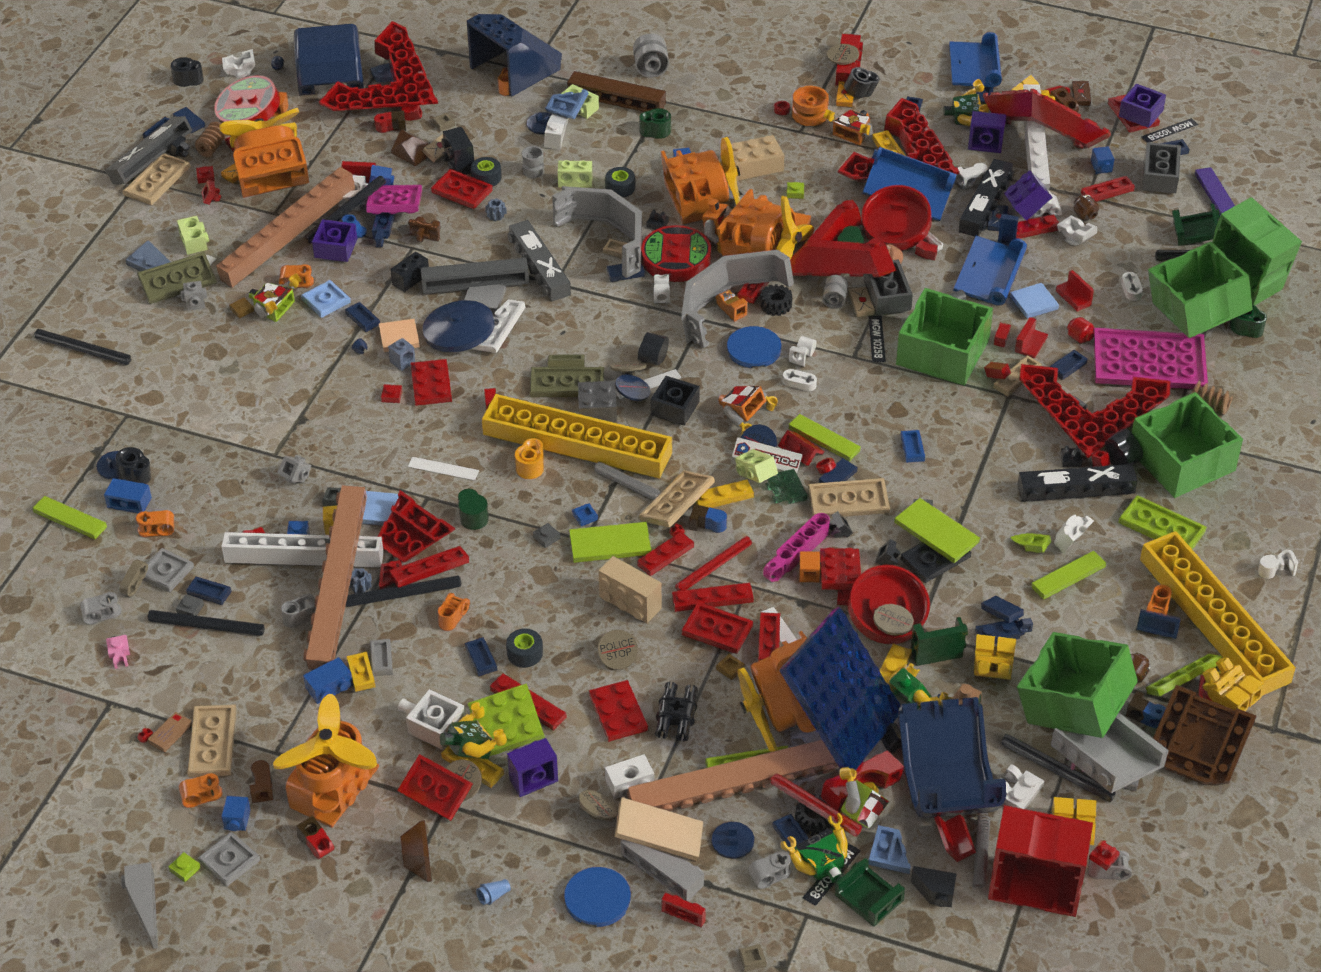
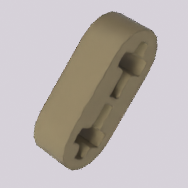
[119,559,148,597]

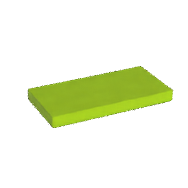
[1118,495,1207,550]
[894,498,980,563]
[569,522,651,563]

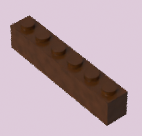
[567,71,666,112]

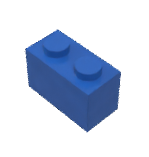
[104,478,152,513]
[303,657,353,704]

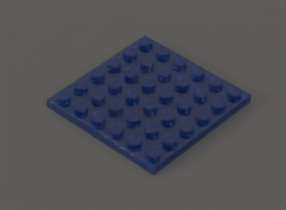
[779,607,901,771]

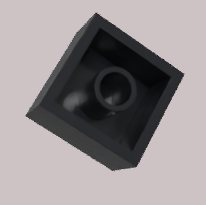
[441,126,474,175]
[650,376,700,426]

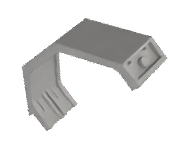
[552,186,642,278]
[681,250,794,348]

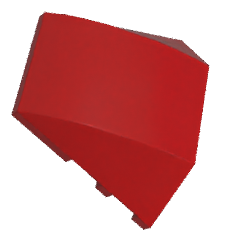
[377,490,456,563]

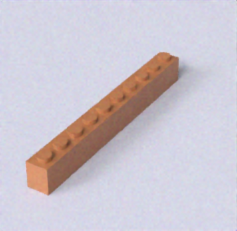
[216,167,355,288]
[304,485,367,669]
[627,737,840,811]

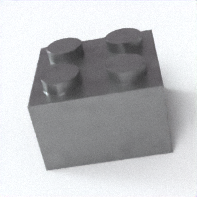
[578,381,617,423]

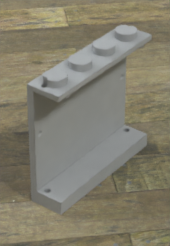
[1051,713,1169,793]

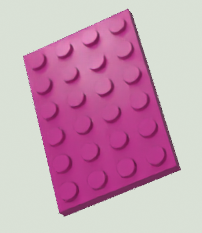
[1094,328,1208,389]

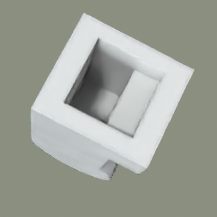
[955,163,988,190]

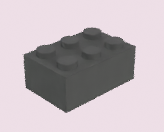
[1142,142,1181,194]
[863,259,913,315]

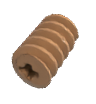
[195,122,226,157]
[1192,380,1233,415]

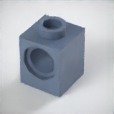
[388,338,416,371]

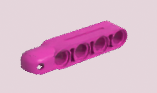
[763,513,830,582]

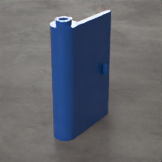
[949,32,1002,87]
[863,147,957,221]
[953,235,1027,305]

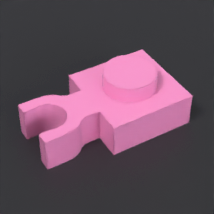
[106,635,130,669]

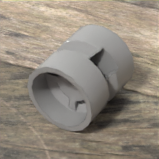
[522,146,544,178]
[822,275,848,309]

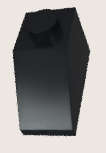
[911,866,957,908]

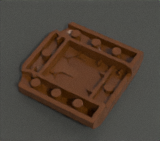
[1153,685,1257,785]

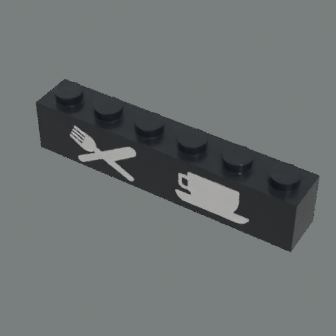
[959,159,1015,236]
[1017,464,1138,502]

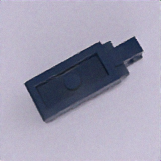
[372,212,395,247]
[975,618,1033,644]

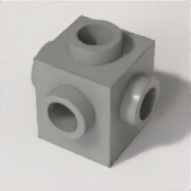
[180,281,207,311]
[277,455,311,484]

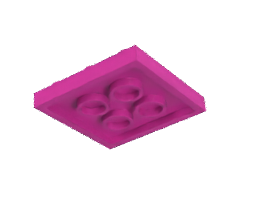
[366,185,422,214]

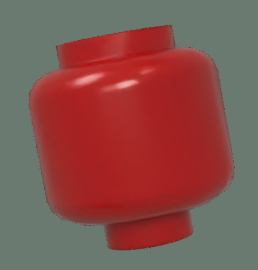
[1067,317,1094,344]

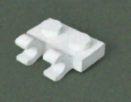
[1000,764,1045,809]

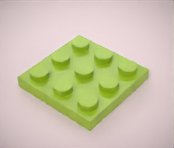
[468,683,545,756]

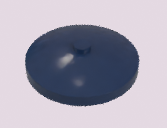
[422,300,495,352]

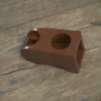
[1050,87,1079,113]
[249,760,274,803]

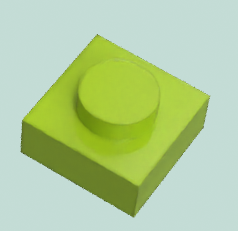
[787,182,804,199]
[168,852,201,882]

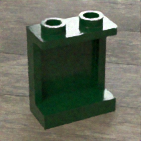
[1172,203,1220,246]
[910,617,968,666]
[835,858,905,927]

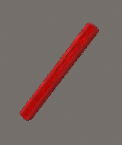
[675,536,752,591]
[771,773,862,837]

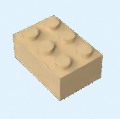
[731,135,785,181]
[599,556,662,623]

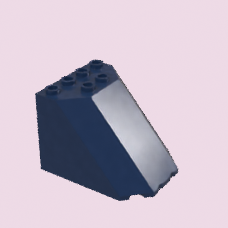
[466,14,562,97]

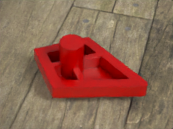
[379,560,402,589]

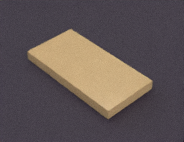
[123,153,191,205]
[639,470,715,528]
[808,478,890,518]
[187,704,237,777]
[614,797,703,861]

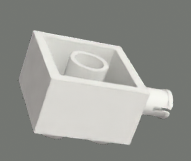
[398,689,465,750]

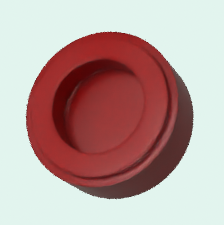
[774,101,790,116]
[816,458,836,474]

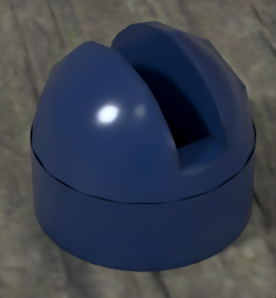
[271,56,285,70]
[352,338,368,354]

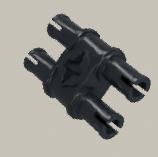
[655,682,698,742]

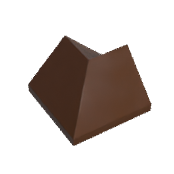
[391,130,430,167]
[400,820,432,882]

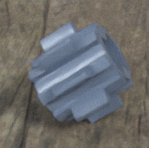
[485,198,507,221]
[349,568,372,593]

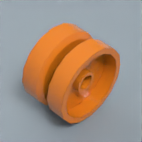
[792,86,829,126]

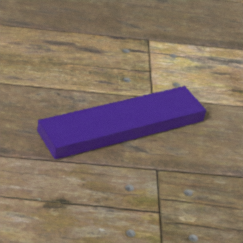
[1195,167,1235,215]

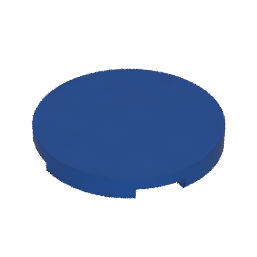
[727,326,781,368]
[564,867,631,927]

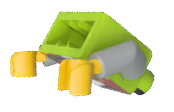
[249,274,301,322]
[840,767,890,828]

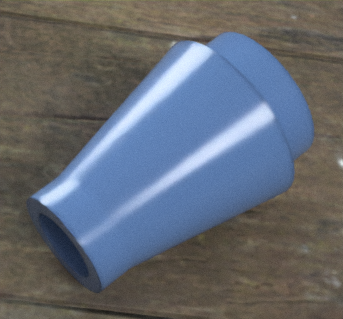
[476,879,511,905]

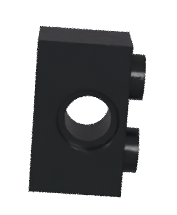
[390,251,429,293]

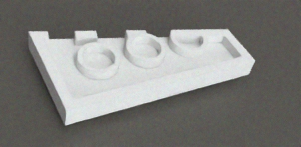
[472,299,525,353]

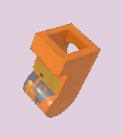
[716,289,747,322]

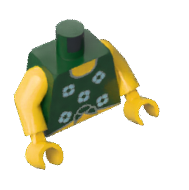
[943,79,989,126]
[440,702,507,759]

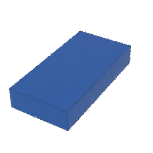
[900,430,925,463]

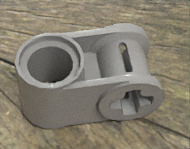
[80,592,122,625]
[281,594,316,627]
[748,851,791,889]
[1087,851,1132,880]

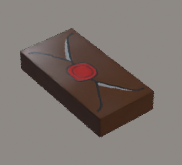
[1072,81,1091,106]

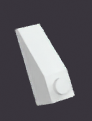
[544,113,569,150]

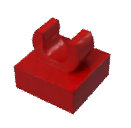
[201,180,222,205]
[1088,840,1120,871]

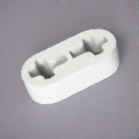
[1121,272,1143,301]
[783,369,817,391]

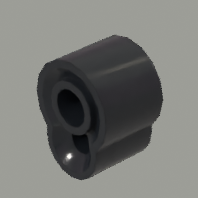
[170,57,204,87]
[844,67,880,98]
[638,332,669,366]
[1105,428,1143,465]
[115,447,151,484]

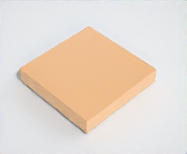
[379,319,420,352]

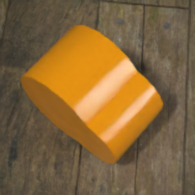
[515,438,544,479]

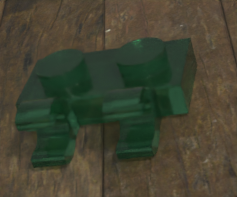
[765,469,808,504]

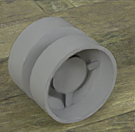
[633,33,669,78]

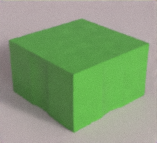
[1212,197,1302,305]
[1148,241,1253,338]
[896,288,993,386]
[1132,392,1243,498]
[1017,632,1138,738]

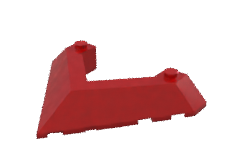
[319,21,438,111]
[983,89,1111,149]
[837,98,960,182]
[790,200,896,277]
[1019,364,1171,458]

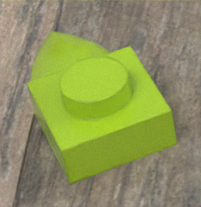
[1010,533,1052,553]

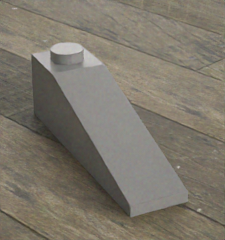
[621,840,704,901]
[121,862,158,949]

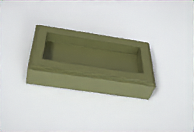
[548,354,585,367]

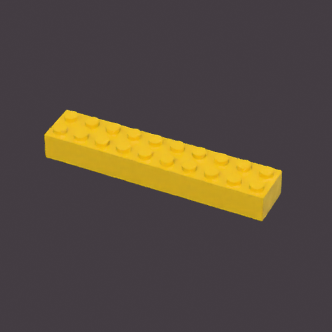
[482,394,672,479]
[1140,531,1296,696]

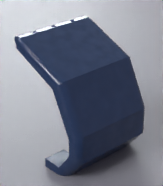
[293,24,364,96]
[898,697,1006,819]

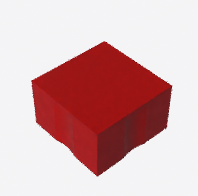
[988,805,1093,917]

